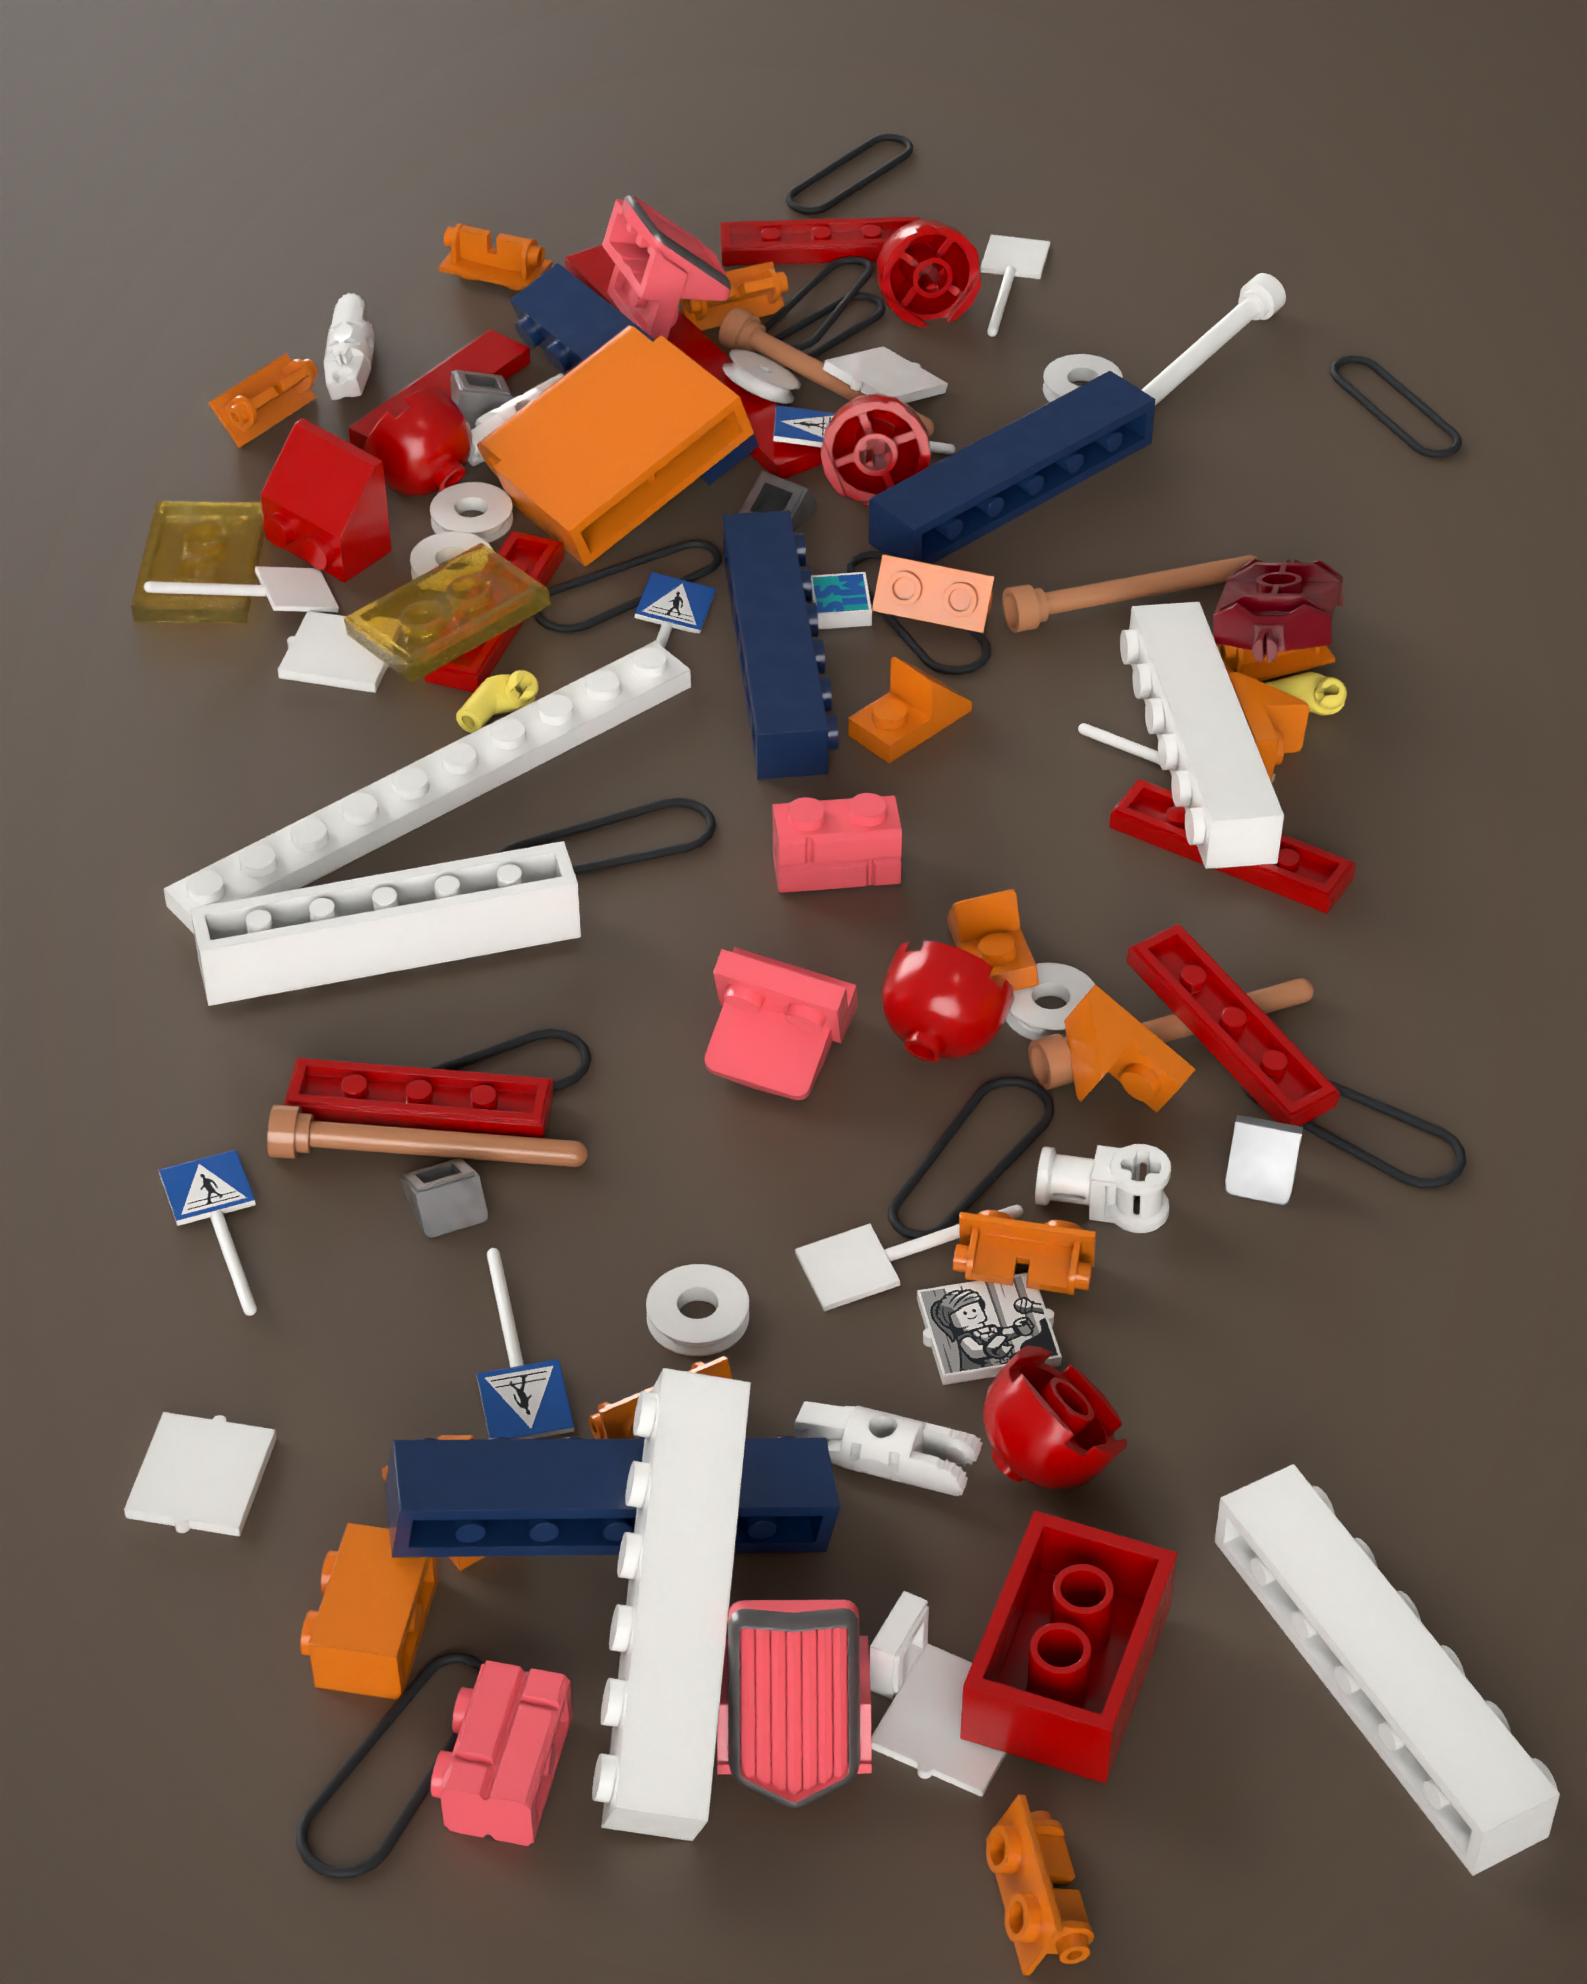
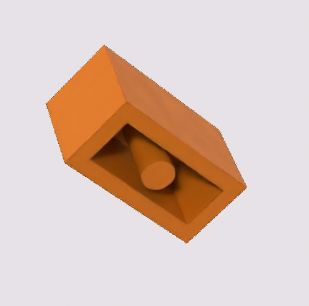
[301,1523,439,1700]

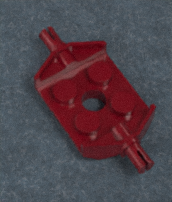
[1213,559,1343,663]

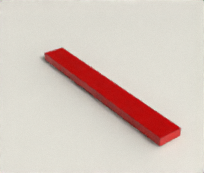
[565,244,822,479]

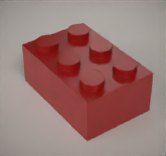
[960,1510,1178,1784]

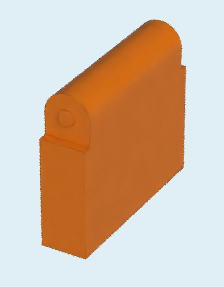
[477,325,754,567]

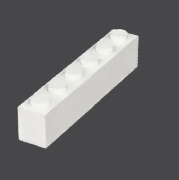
[1120,602,1284,869]
[190,841,581,1006]
[592,1368,751,1841]
[1214,1464,1560,1876]

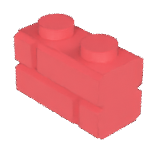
[772,793,902,893]
[431,1660,573,1846]

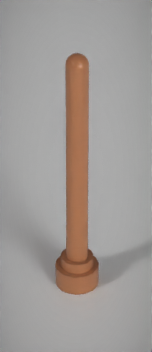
[719,307,935,437]
[1002,555,1260,633]
[1028,978,1314,1090]
[267,1105,588,1167]

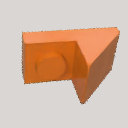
[848,656,972,763]
[1227,672,1310,783]
[947,889,1039,991]
[1064,984,1196,1113]

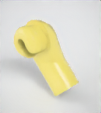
[456,670,539,733]
[1265,672,1347,716]

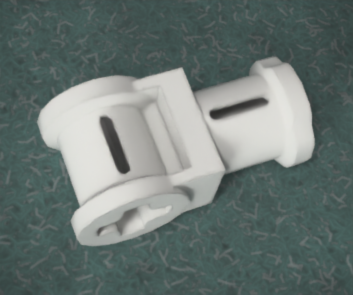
[1035,1144,1171,1233]

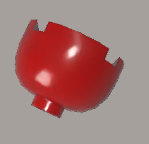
[876,220,982,327]
[363,387,472,496]
[821,393,931,507]
[881,941,1015,1062]
[983,1345,1127,1490]

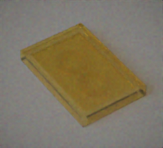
[131,501,265,623]
[344,543,551,683]

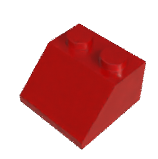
[260,418,392,583]

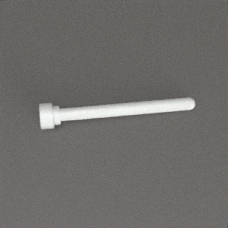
[1142,273,1286,406]

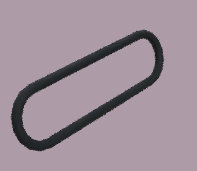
[786,133,913,214]
[755,292,886,372]
[1330,355,1462,458]

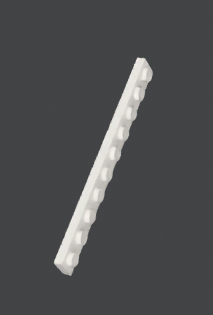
[164,641,691,934]

